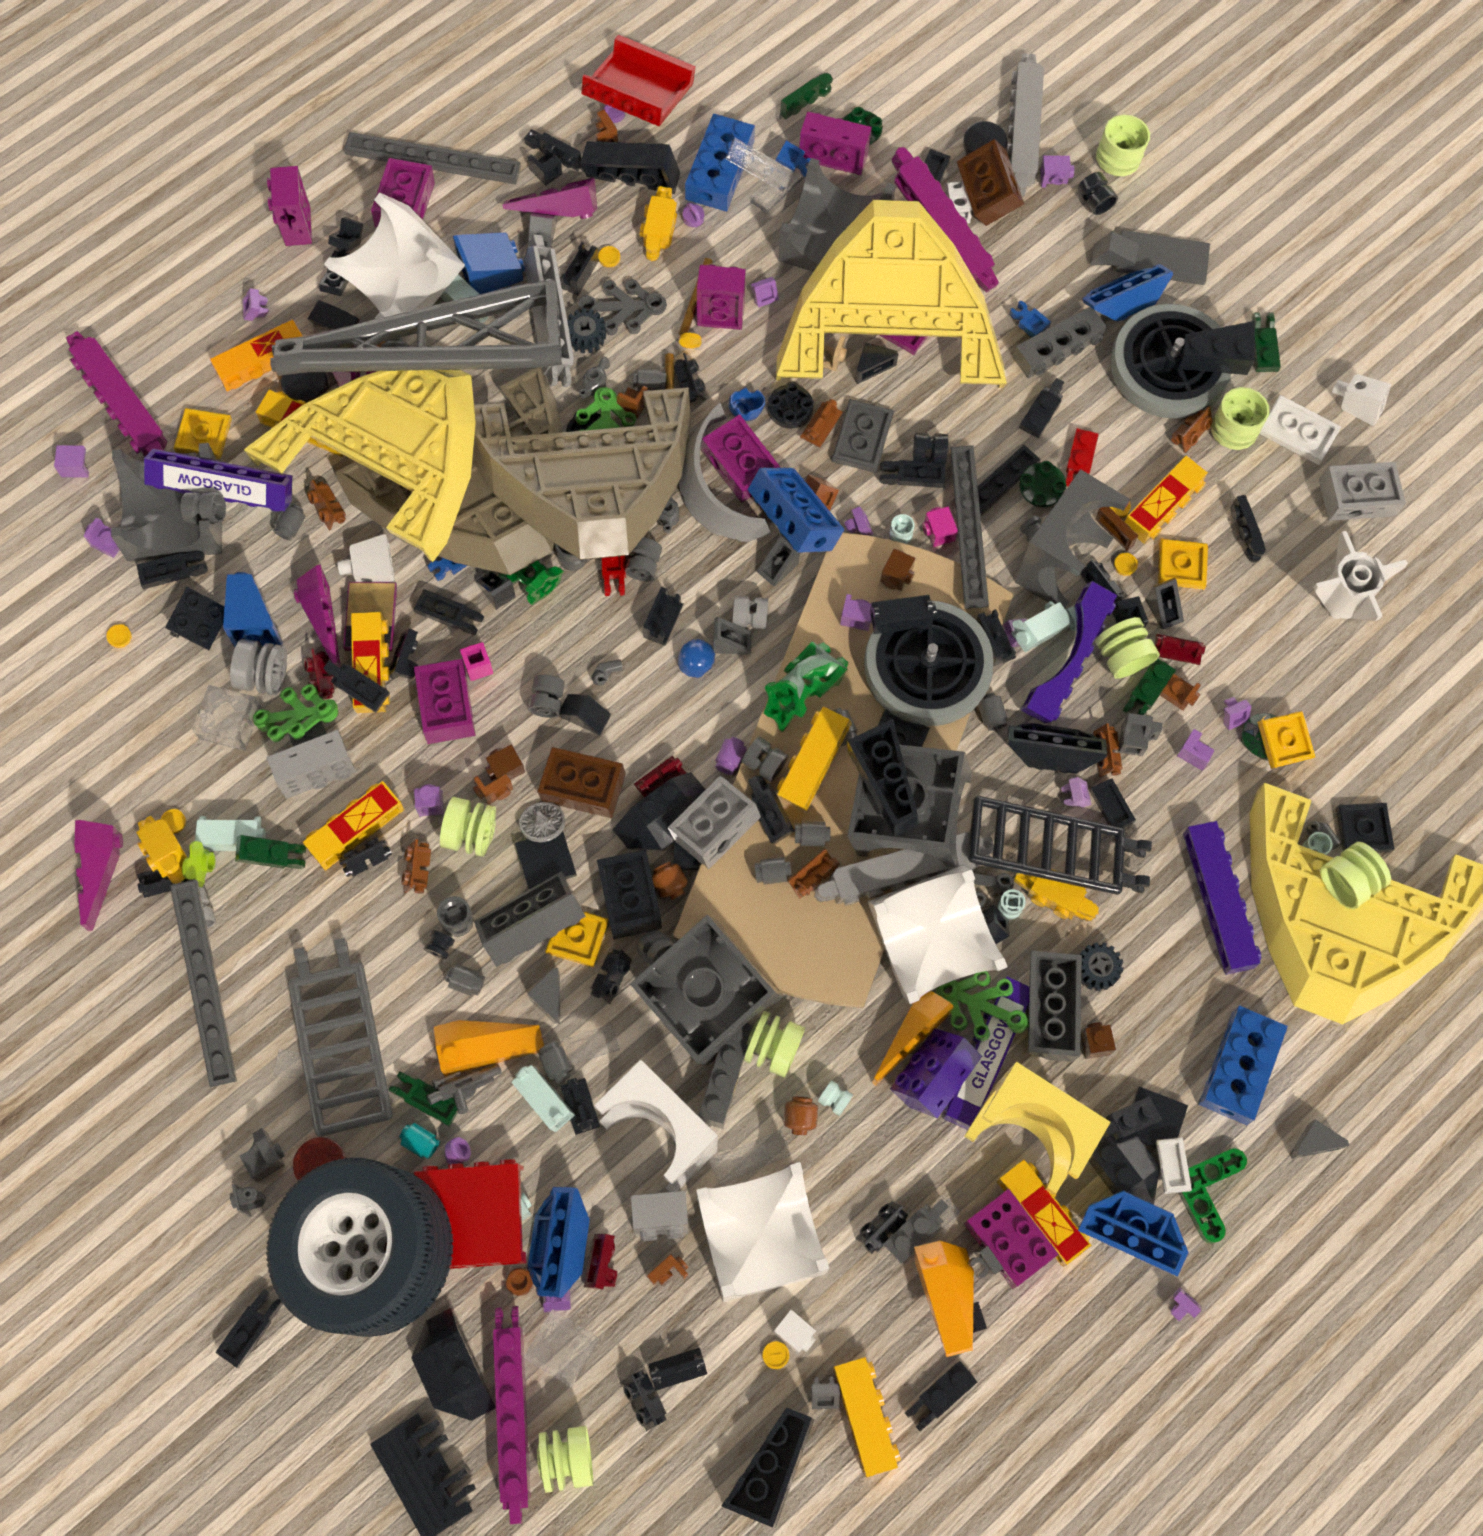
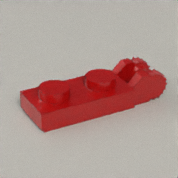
[1066,428,1099,487]
[601,555,626,596]

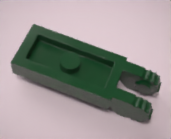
[780,72,833,120]
[1252,312,1281,372]
[1123,659,1176,715]
[235,835,306,869]
[388,1071,458,1127]

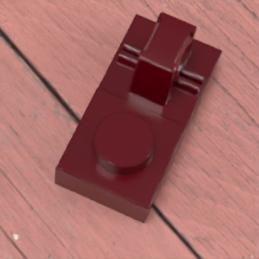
[584,1234,618,1290]

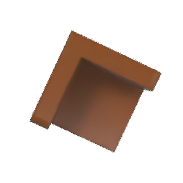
[617,386,648,419]
[805,474,839,511]

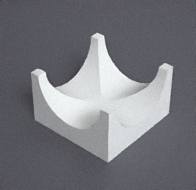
[324,193,465,319]
[868,866,1007,1004]
[594,1060,718,1192]
[696,1162,829,1302]

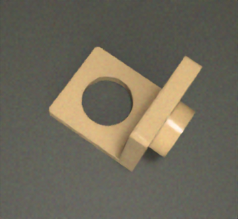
[823,336,847,371]

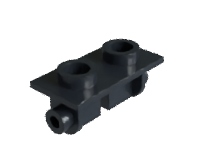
[674,352,706,403]
[1080,559,1125,603]
[339,837,392,877]
[137,869,193,898]
[590,949,632,1004]
[561,1078,600,1135]
[855,1201,909,1254]
[648,1347,707,1391]
[622,1370,667,1432]

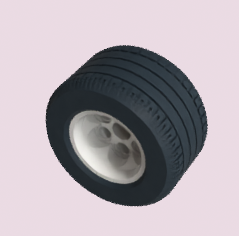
[266,1158,453,1337]

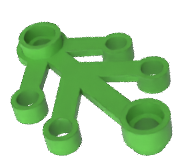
[575,387,636,431]
[253,684,338,742]
[936,971,1028,1041]

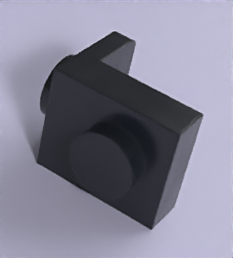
[328,217,363,252]

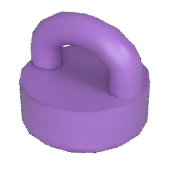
[603,104,625,123]
[683,202,704,227]
[445,1137,471,1164]

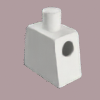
[1332,374,1391,426]
[337,534,395,582]

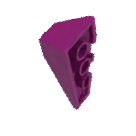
[74,820,123,931]

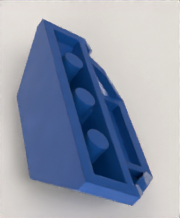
[1082,264,1173,321]
[527,1187,590,1298]
[1078,1191,1189,1277]

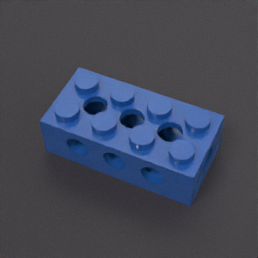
[685,113,755,212]
[748,468,845,553]
[1198,1006,1288,1125]

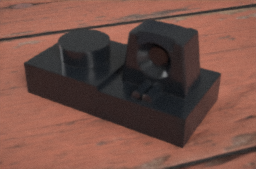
[389,628,418,680]

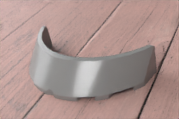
[679,403,770,542]

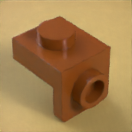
[473,774,513,805]

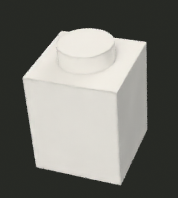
[773,1310,816,1353]

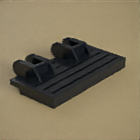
[370,1413,476,1536]

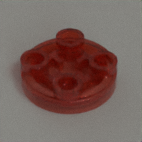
[293,1137,347,1180]

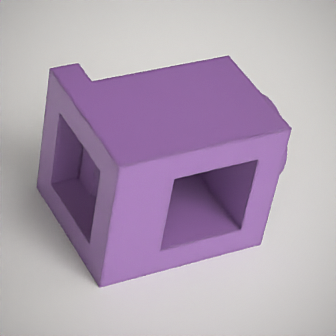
[1040,156,1074,188]
[840,594,872,631]
[414,784,444,817]

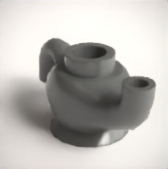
[579,357,610,399]
[657,493,680,534]

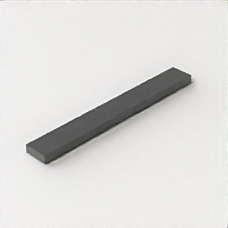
[344,132,521,185]
[950,445,989,609]
[170,880,237,1087]

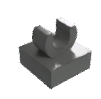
[967,1245,1003,1278]
[811,1376,840,1409]

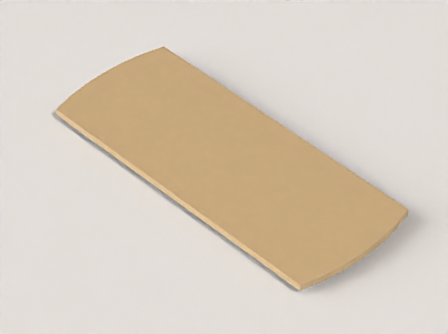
[673,533,1014,1008]

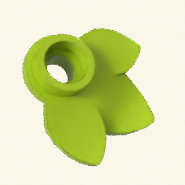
[182,841,216,888]

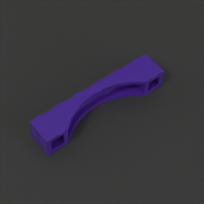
[1020,581,1117,724]

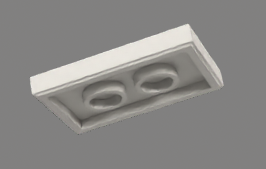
[1259,395,1341,465]

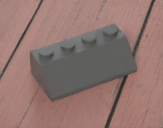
[474,871,586,967]
[1028,951,1082,1062]

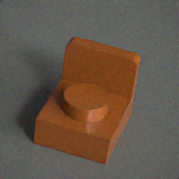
[596,109,618,142]
[1160,674,1201,711]
[647,1254,689,1286]

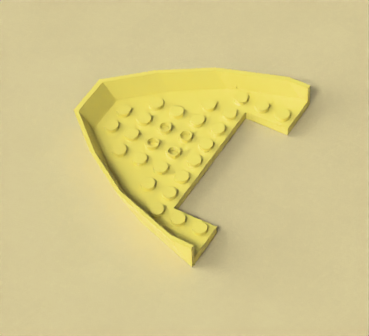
[776,200,1007,388]
[244,370,476,562]
[1249,783,1483,1024]

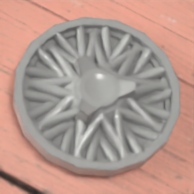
[519,802,566,842]

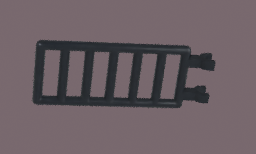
[968,796,1152,895]

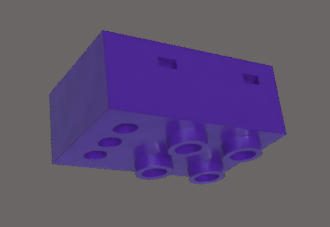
[890,1028,983,1118]

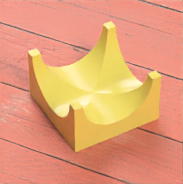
[964,1062,1110,1195]

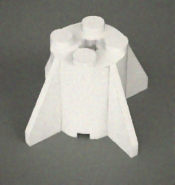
[1313,531,1408,621]

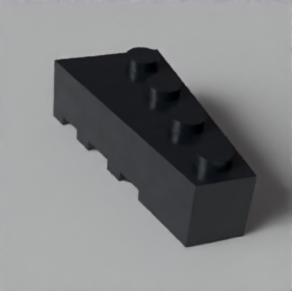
[580,141,681,194]
[847,719,918,837]
[721,1407,815,1528]

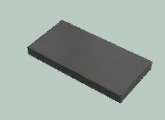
[1116,230,1210,285]

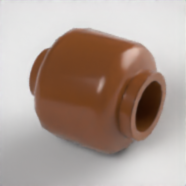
[652,861,688,900]
[783,1096,819,1135]

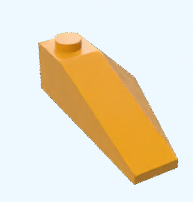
[872,990,954,1086]
[434,1020,544,1077]
[914,1241,974,1357]

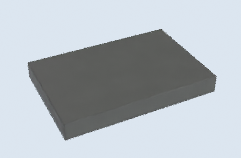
[832,399,894,473]

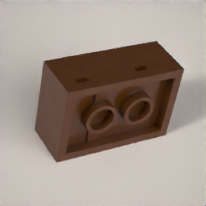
[956,139,1025,226]
[537,747,626,818]

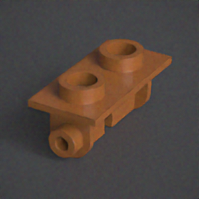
[800,399,843,448]
[1171,406,1213,453]
[307,480,346,531]
[1093,723,1123,777]
[401,839,431,894]
[787,848,840,899]

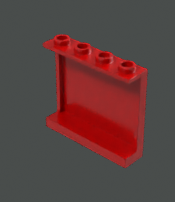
[581,34,696,127]
[414,1159,527,1269]

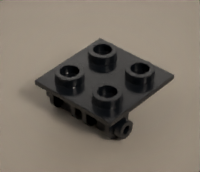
[165,587,225,651]

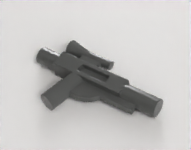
[427,1064,502,1114]

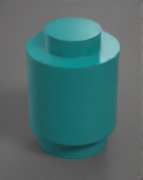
[399,1122,440,1159]

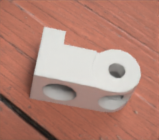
[945,181,972,224]

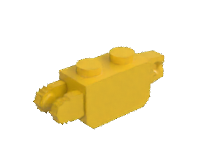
[640,186,677,262]
[136,816,187,884]
[1014,868,1099,922]

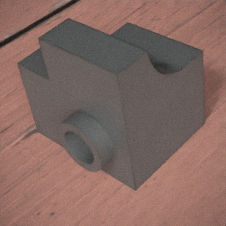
[1119,713,1163,756]
[240,1128,285,1182]

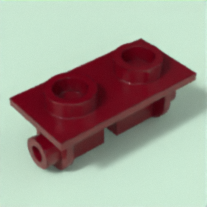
[1154,634,1206,665]
[304,649,335,699]
[633,755,686,798]

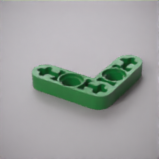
[1179,1148,1247,1244]

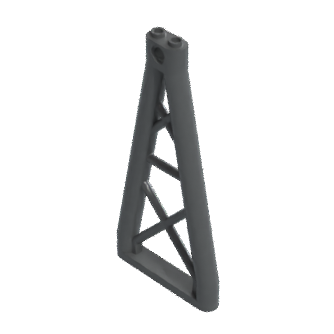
[270,280,562,376]

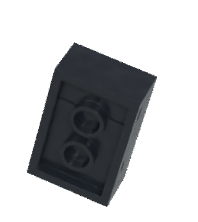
[597,850,662,939]

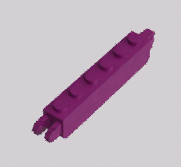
[891,146,999,293]
[66,331,168,457]
[493,1306,531,1525]

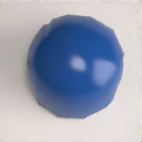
[728,387,765,421]
[677,639,716,678]

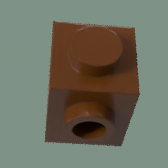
[880,548,916,591]
[485,744,525,781]
[1080,1022,1116,1059]

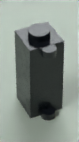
[870,595,937,634]

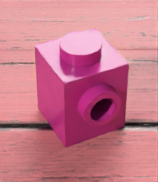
[922,506,958,547]
[460,642,494,681]

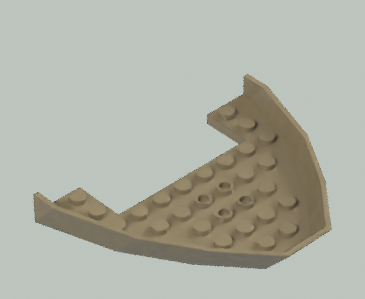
[335,368,563,575]
[472,388,691,560]

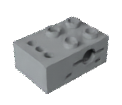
[1319,462,1406,521]
[267,730,356,799]
[668,775,761,869]
[631,1191,689,1241]

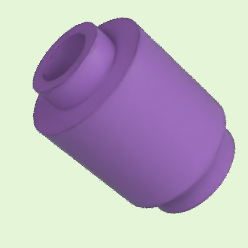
[715,737,747,775]

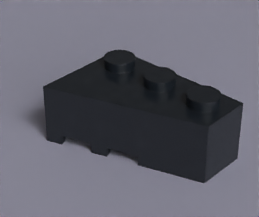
[1179,321,1255,375]

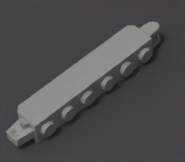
[1006,53,1044,198]
[524,235,574,387]
[814,832,994,906]

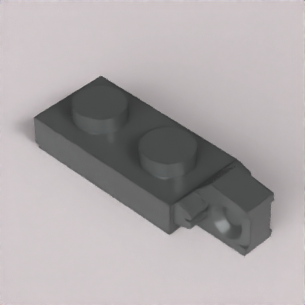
[883,1199,949,1264]

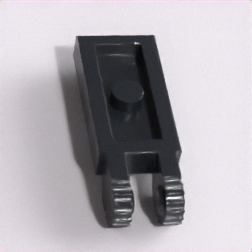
[879,460,946,488]
[1230,495,1266,563]
[136,551,208,590]
[413,589,484,635]
[215,1289,283,1368]
[905,1361,978,1432]

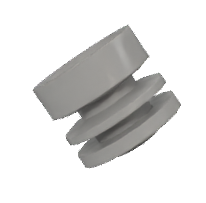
[230,639,287,695]

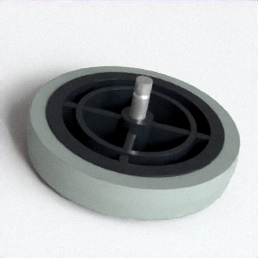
[1111,304,1231,418]
[864,601,994,726]

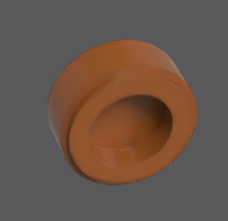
[506,1268,533,1296]

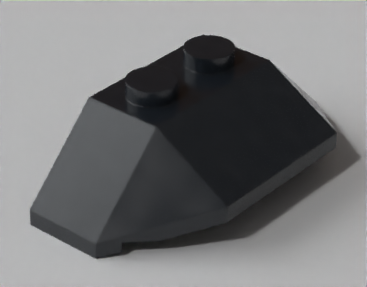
[1008,723,1107,774]
[613,772,705,851]
[1088,1133,1160,1204]
[411,1308,496,1421]

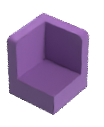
[54,445,89,478]
[1177,729,1214,771]

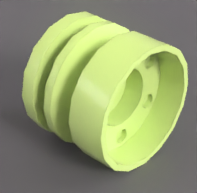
[1096,114,1150,176]
[1211,387,1269,450]
[1095,617,1160,679]
[440,797,496,857]
[1320,842,1391,910]
[744,1011,805,1078]
[537,1426,593,1493]

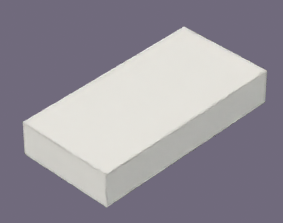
[1156,1137,1192,1194]

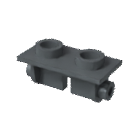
[230,1184,266,1217]

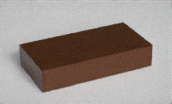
[1095,507,1138,551]

